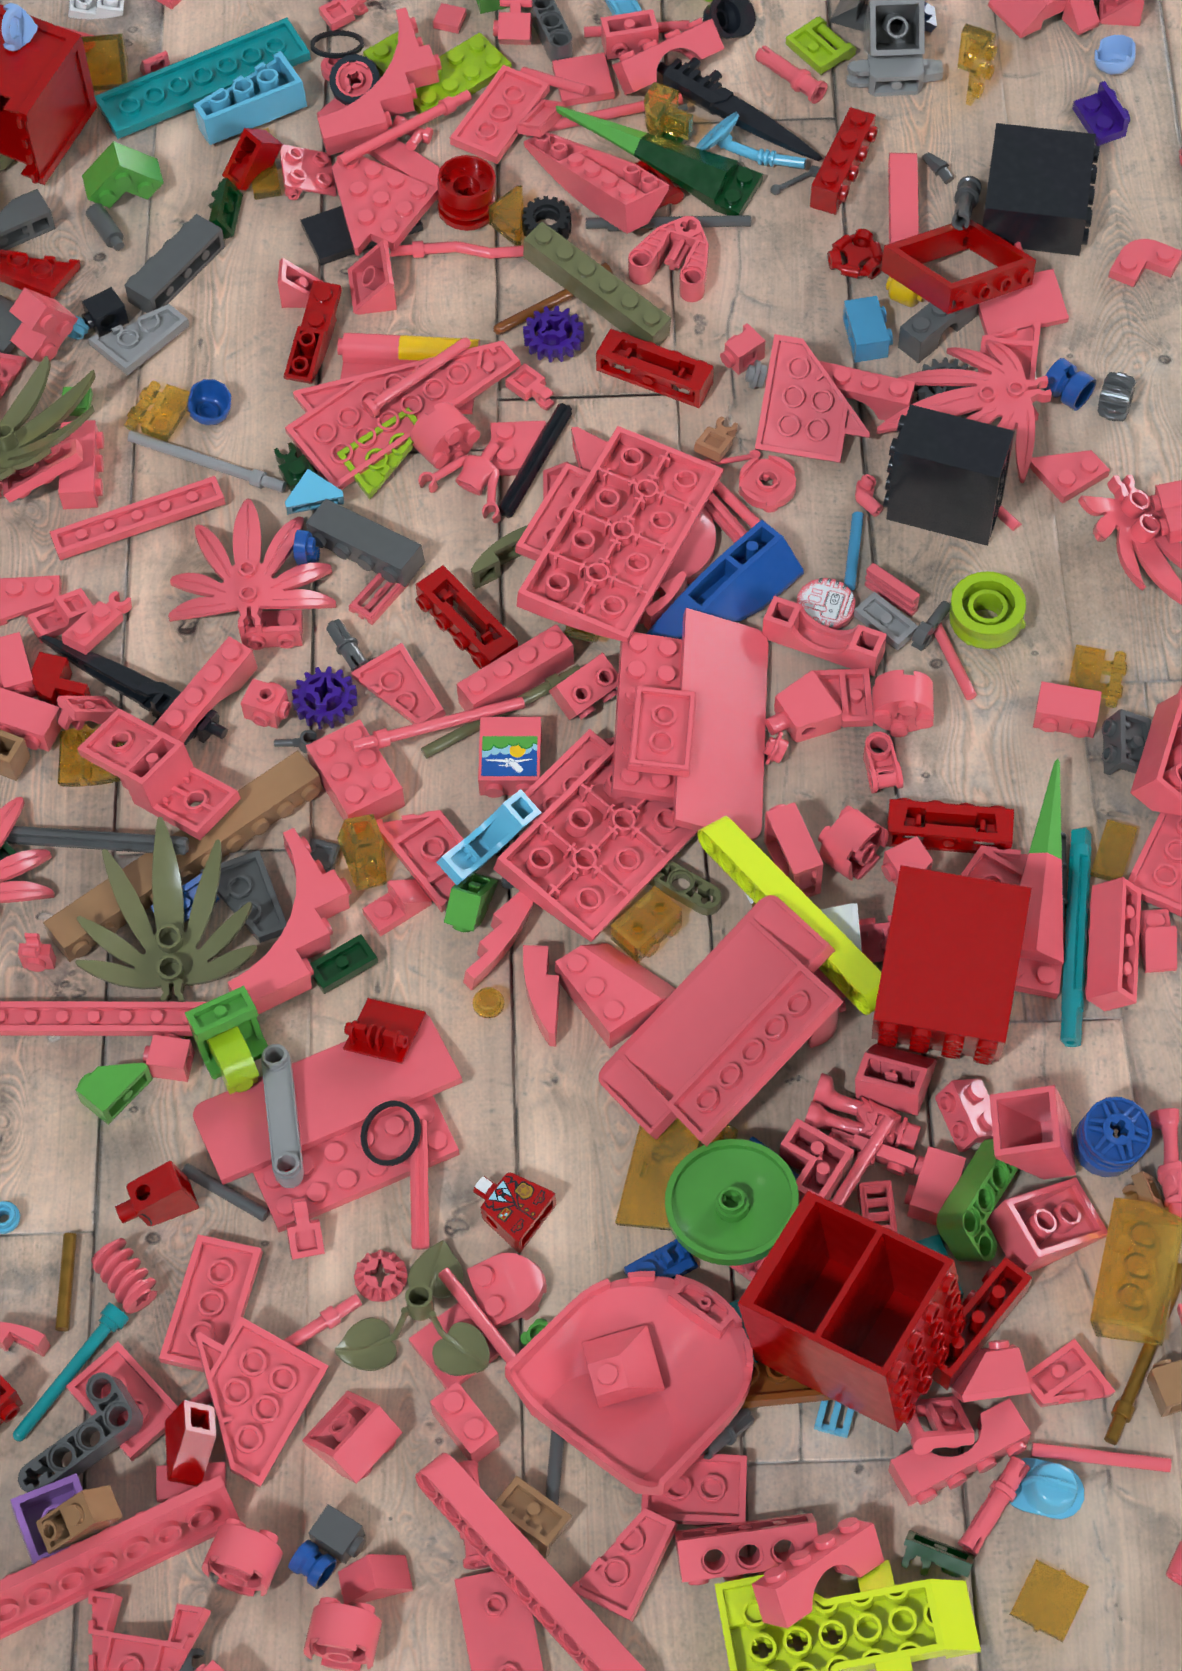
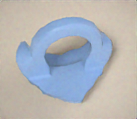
[1,3,38,52]

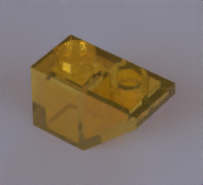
[337,814,387,891]

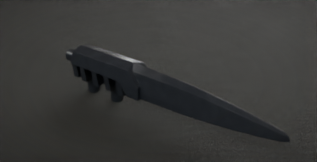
[657,57,823,161]
[39,635,228,745]

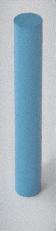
[844,511,864,591]

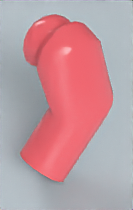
[855,474,884,517]

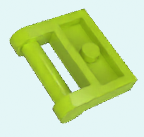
[786,16,857,75]

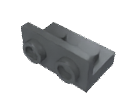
[1101,709,1151,775]

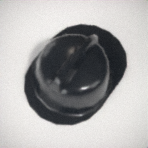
[703,0,756,39]

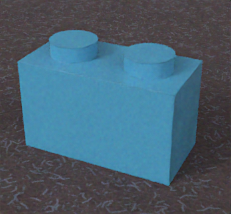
[842,296,893,363]

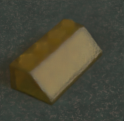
[1090,1197,1182,1346]

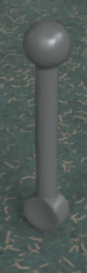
[771,165,820,195]

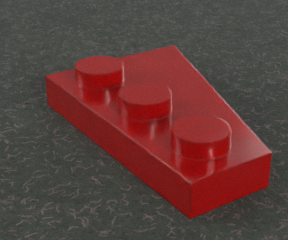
[0,249,81,299]

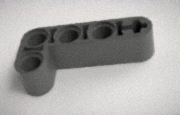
[18,1372,143,1492]

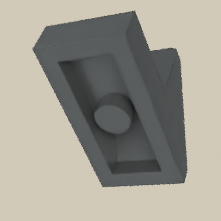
[831,0,868,32]

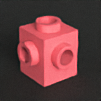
[241,678,291,729]

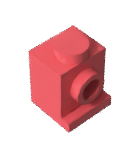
[720,323,766,375]

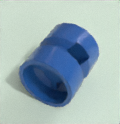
[1042,358,1096,411]

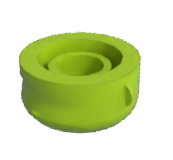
[949,571,1026,649]

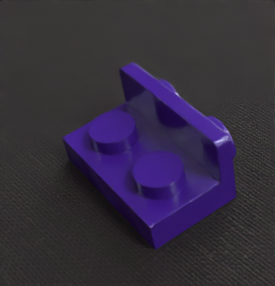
[1072,81,1130,146]

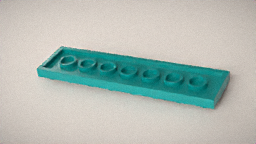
[95,17,311,139]

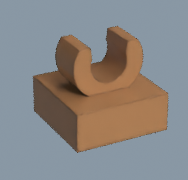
[1122,1171,1165,1212]

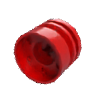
[437,155,496,231]

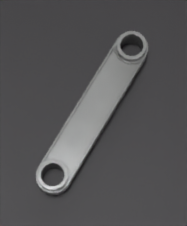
[261,1044,304,1188]

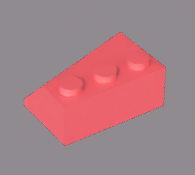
[555,943,676,1049]

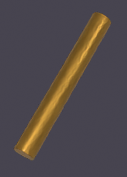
[55,1233,77,1332]

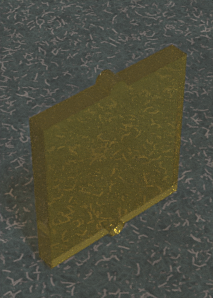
[1010,1559,1089,1642]

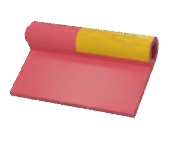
[337,332,480,414]

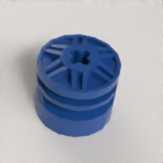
[1072,1097,1152,1177]

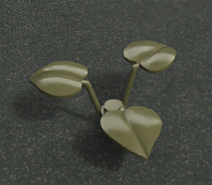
[335,1240,490,1376]

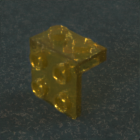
[957,23,998,106]

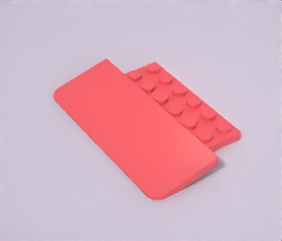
[611,608,768,841]
[599,895,843,1147]
[193,1014,463,1233]

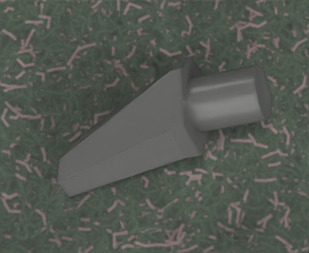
[922,152,954,184]

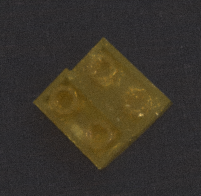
[58,724,124,787]

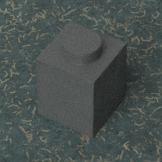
[308,1504,366,1564]

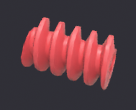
[91,1238,157,1314]

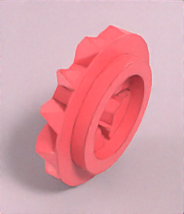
[354,1249,407,1302]

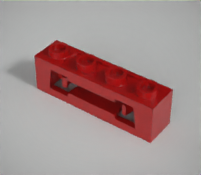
[596,328,714,408]
[415,565,519,669]
[886,798,1014,854]

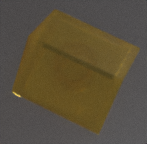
[82,33,129,91]

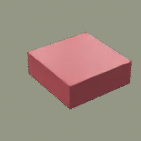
[433,3,467,34]

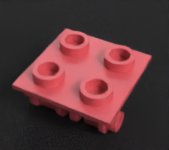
[280,144,337,200]

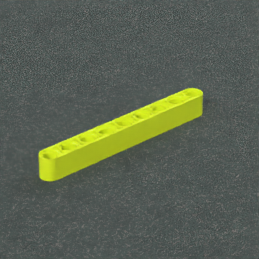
[697,816,881,1015]

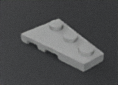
[88,304,190,376]

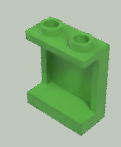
[185,986,268,1079]

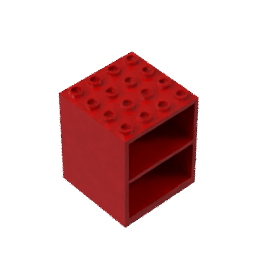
[872,865,1032,1065]
[738,1190,966,1432]

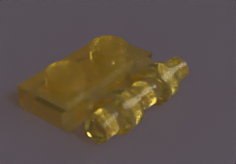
[124,381,190,442]
[1068,645,1128,708]

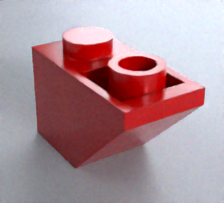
[165,1400,216,1486]

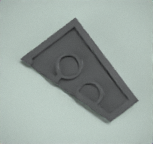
[200,850,287,943]

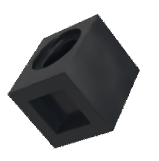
[82,287,129,337]

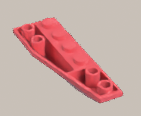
[524,132,669,234]

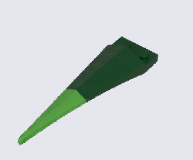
[556,106,763,216]

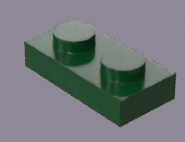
[310,934,378,994]

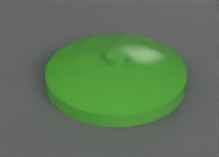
[665,1139,799,1266]

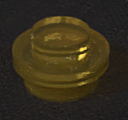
[473,987,504,1018]

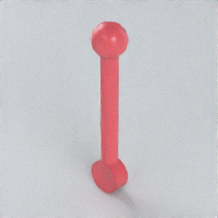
[703,450,761,465]

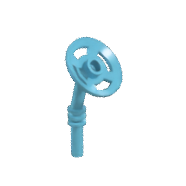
[696,112,806,169]

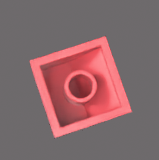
[302,1391,403,1484]

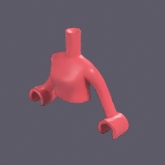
[418,441,501,523]

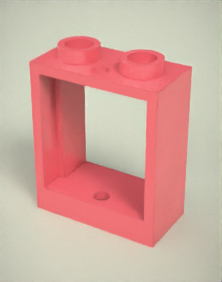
[764,802,824,898]

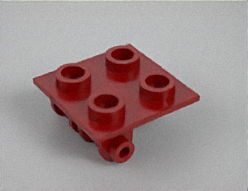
[343,998,426,1064]

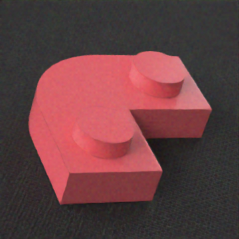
[1108,239,1182,287]

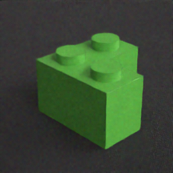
[82,141,164,208]

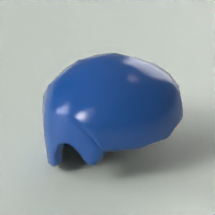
[187,379,232,425]

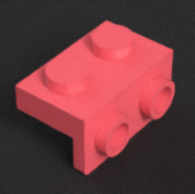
[935,1078,993,1152]

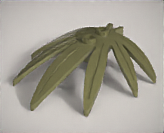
[0,356,96,481]
[75,817,258,1002]

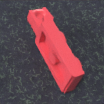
[829,1128,917,1176]

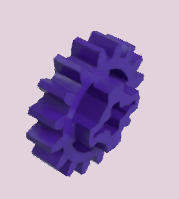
[523,306,584,363]
[292,666,358,730]

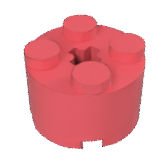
[410,402,480,469]
[872,670,934,737]
[818,805,889,881]
[202,1518,283,1597]
[303,1597,382,1671]

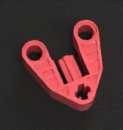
[628,216,709,302]

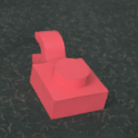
[319,0,368,31]
[505,363,555,411]
[18,933,56,972]
[286,1197,325,1260]

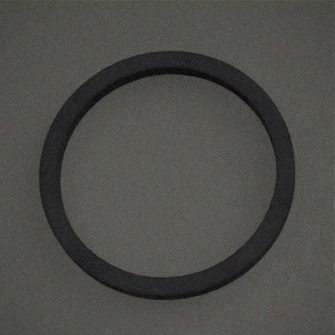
[310,30,364,58]
[361,1101,421,1166]

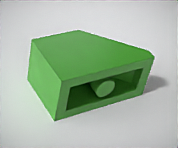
[444,873,498,932]
[75,1063,153,1125]

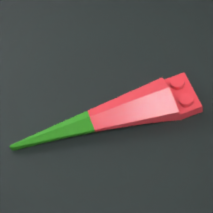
[1015,759,1064,999]

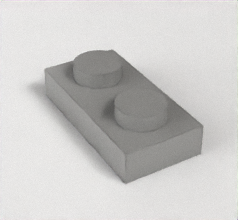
[854,591,918,651]

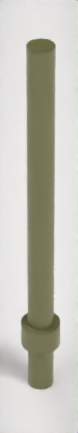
[421,665,580,759]

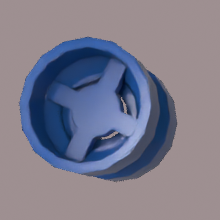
[288,1539,337,1589]

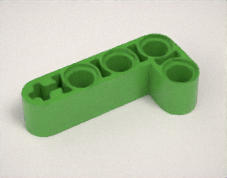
[936,1139,1018,1262]

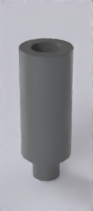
[86,203,124,251]

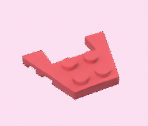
[88,1590,211,1671]

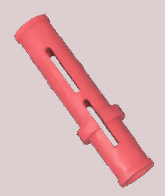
[958,1456,1031,1556]

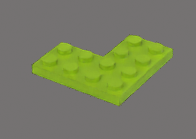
[363,31,512,114]

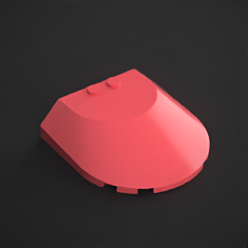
[505,1271,753,1496]

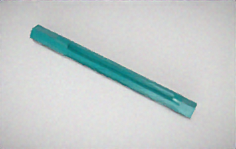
[1060,827,1092,1047]

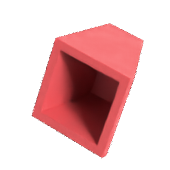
[989,1085,1076,1180]

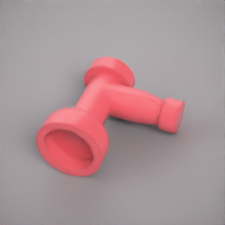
[392,115,433,151]

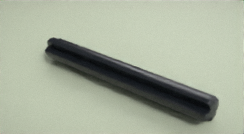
[498,403,572,518]

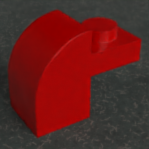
[31,652,91,707]

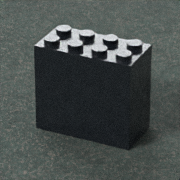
[982,123,1100,256]
[883,404,1015,546]

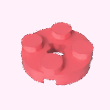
[739,455,796,513]

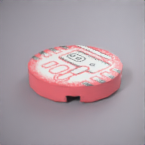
[797,578,855,629]

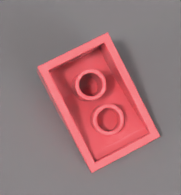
[986,1177,1109,1273]

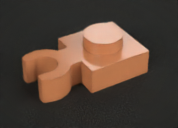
[694,417,738,462]

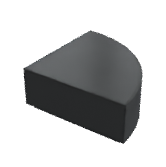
[310,838,341,872]

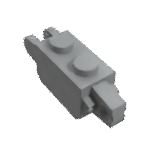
[846,54,943,97]

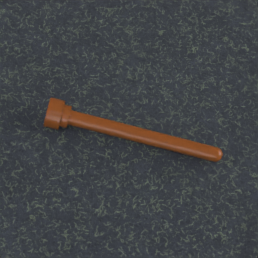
[493,262,614,335]

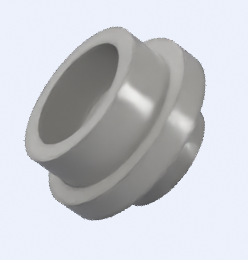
[745,360,767,389]

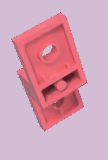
[77,708,241,840]

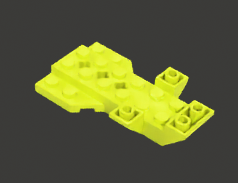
[714,1560,981,1671]

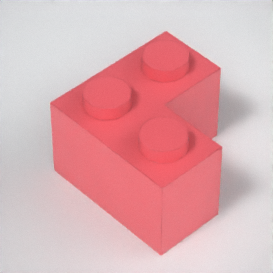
[9,288,78,362]
[779,1118,854,1203]

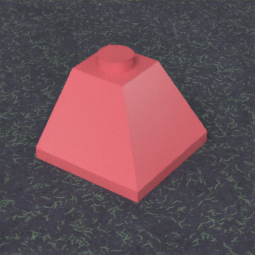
[582,1325,665,1408]
[951,1340,1031,1403]

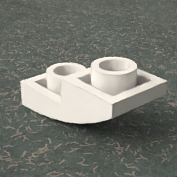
[68,0,124,19]

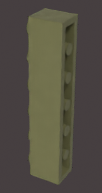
[523,221,671,346]

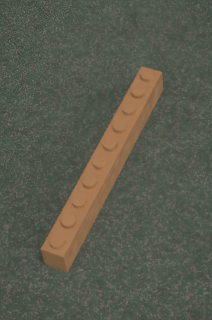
[43,750,322,963]

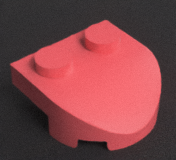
[466,1253,547,1329]

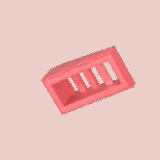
[857,1180,898,1233]

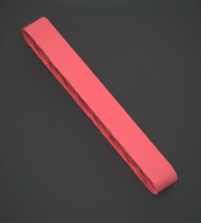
[415,1453,646,1671]

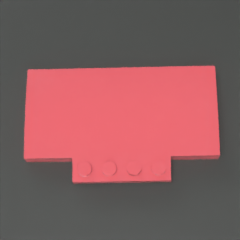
[515,426,724,642]
[493,729,698,942]

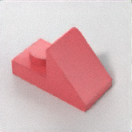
[362,879,432,937]
[1139,909,1177,973]

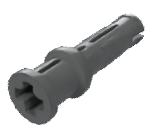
[952,176,982,230]

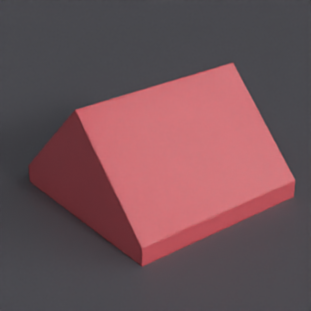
[347,239,397,315]

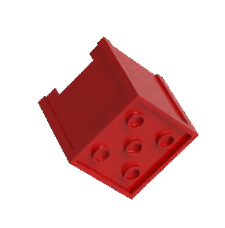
[0,4,97,185]

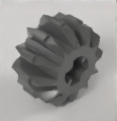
[1097,372,1136,422]

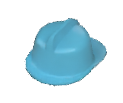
[1009,1458,1084,1519]

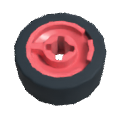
[329,54,381,105]

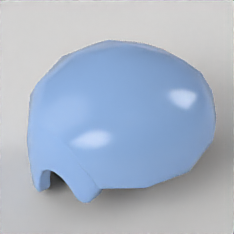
[1094,35,1136,75]

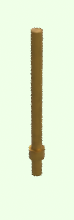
[1104,1263,1182,1445]

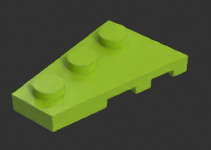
[337,407,418,500]

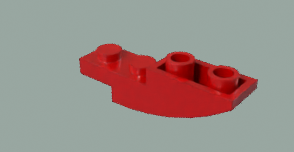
[283,280,342,384]

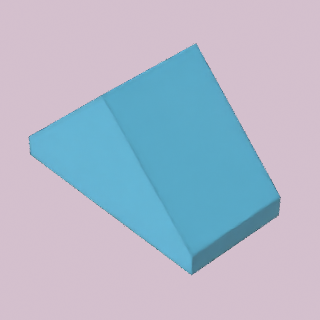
[285,469,344,515]

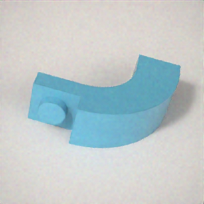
[436,789,542,885]

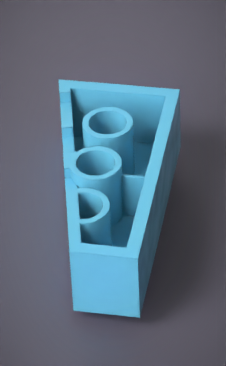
[193,51,307,145]

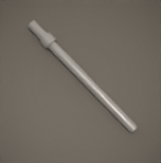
[127,430,287,493]

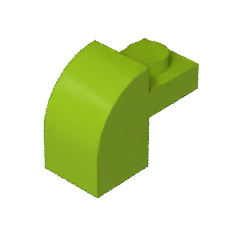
[207,1026,259,1095]

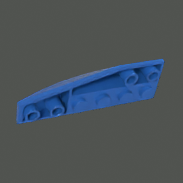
[646,520,804,639]

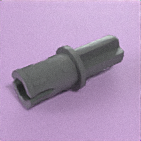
[326,619,368,671]
[701,1408,754,1460]

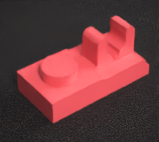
[56,696,118,730]

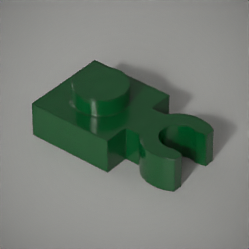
[274,442,315,492]

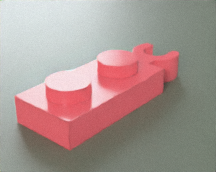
[62,591,132,655]

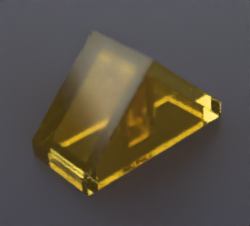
[488,186,524,246]

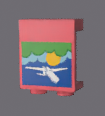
[478,717,542,798]

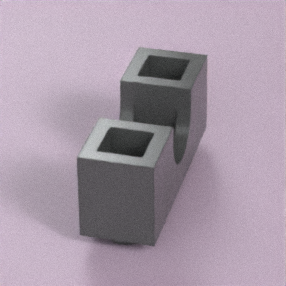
[898,279,978,363]

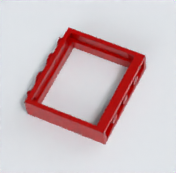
[881,219,1036,314]

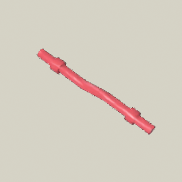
[390,241,525,259]

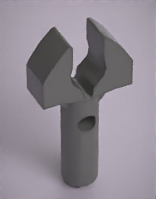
[911,601,950,651]

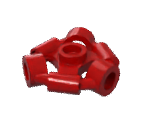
[827,228,883,280]

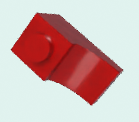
[222,128,283,191]

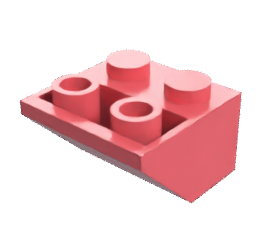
[855,1044,937,1116]

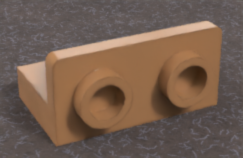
[494,1475,572,1559]

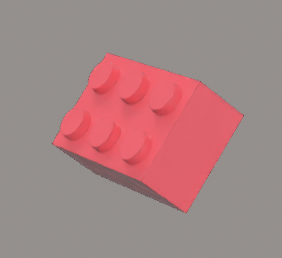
[306,719,405,833]

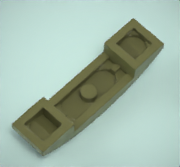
[471,525,528,589]

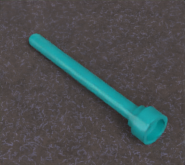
[13,1303,129,1442]

